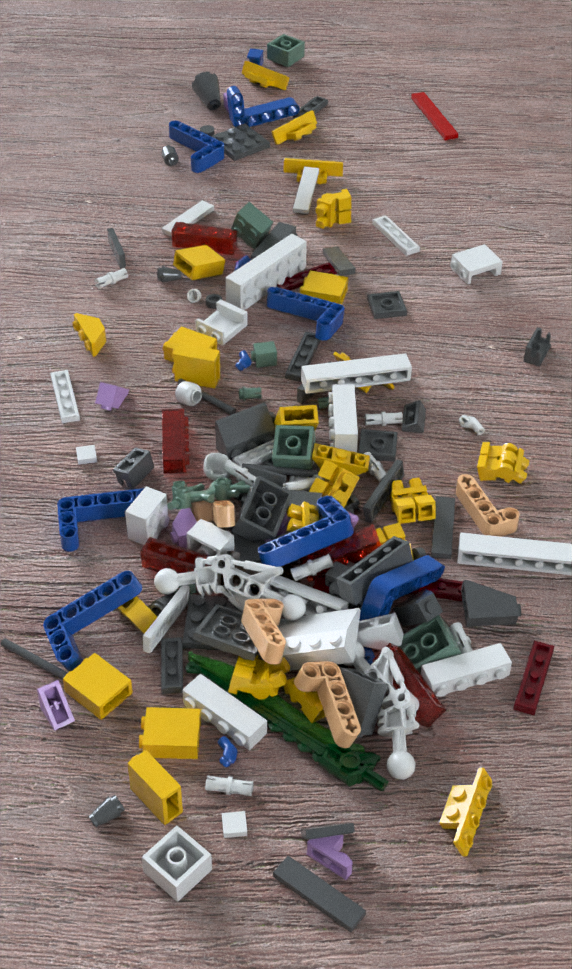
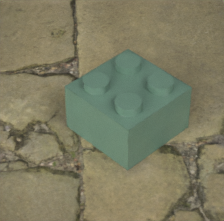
[267,34,305,67]
[231,202,273,250]
[272,425,316,470]

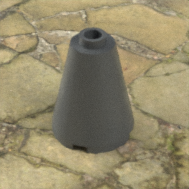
[192,71,221,110]

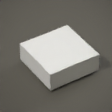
[76,445,97,465]
[222,811,247,838]

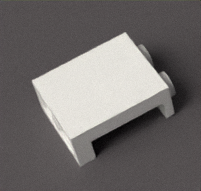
[450,244,503,284]
[195,299,247,346]

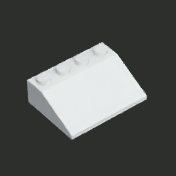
[277,608,361,671]

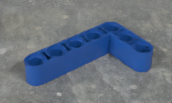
[227,86,300,127]
[169,120,224,173]
[266,287,345,341]
[57,488,144,552]
[258,496,354,567]
[359,555,445,621]
[43,570,142,671]

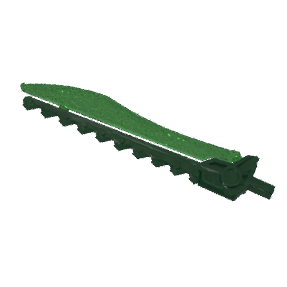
[185,651,389,792]

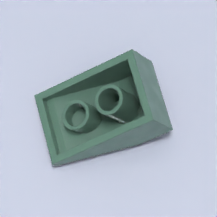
[390,615,463,679]

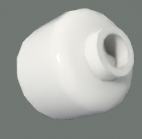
[175,381,202,406]

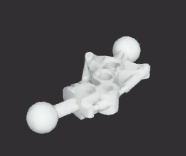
[154,554,306,621]
[344,641,419,780]

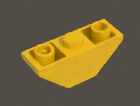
[72,313,106,357]
[312,443,370,475]
[116,596,157,634]

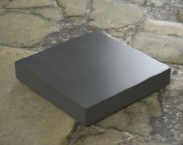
[367,291,407,319]
[358,429,398,462]
[300,822,355,840]

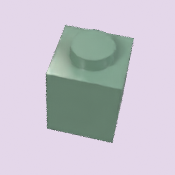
[250,341,277,368]

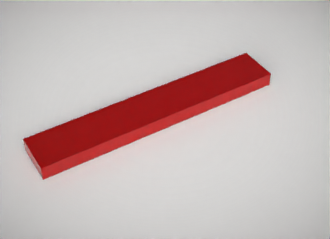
[411,92,458,140]

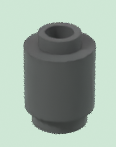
[161,145,179,166]

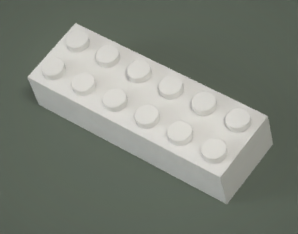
[225,234,307,310]

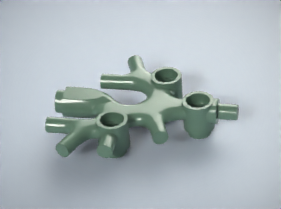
[167,477,251,510]

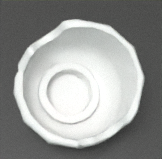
[203,453,230,481]

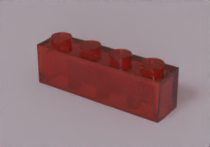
[171,222,238,255]
[162,409,190,474]
[300,524,382,582]
[140,537,223,580]
[372,643,447,728]

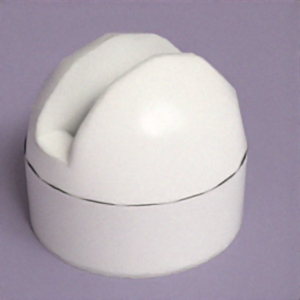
[187,289,202,303]

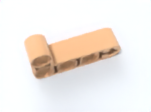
[456,474,520,537]
[191,499,236,527]
[241,599,286,664]
[294,661,361,748]

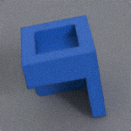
[247,48,263,66]

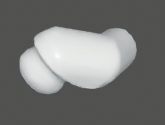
[459,415,485,435]

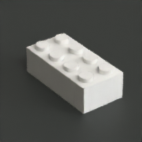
[328,384,358,453]

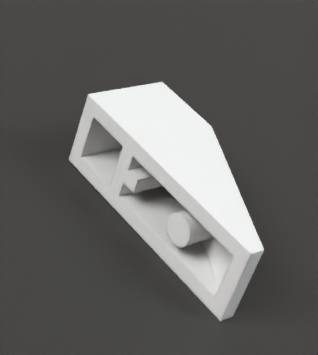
[357,613,404,650]

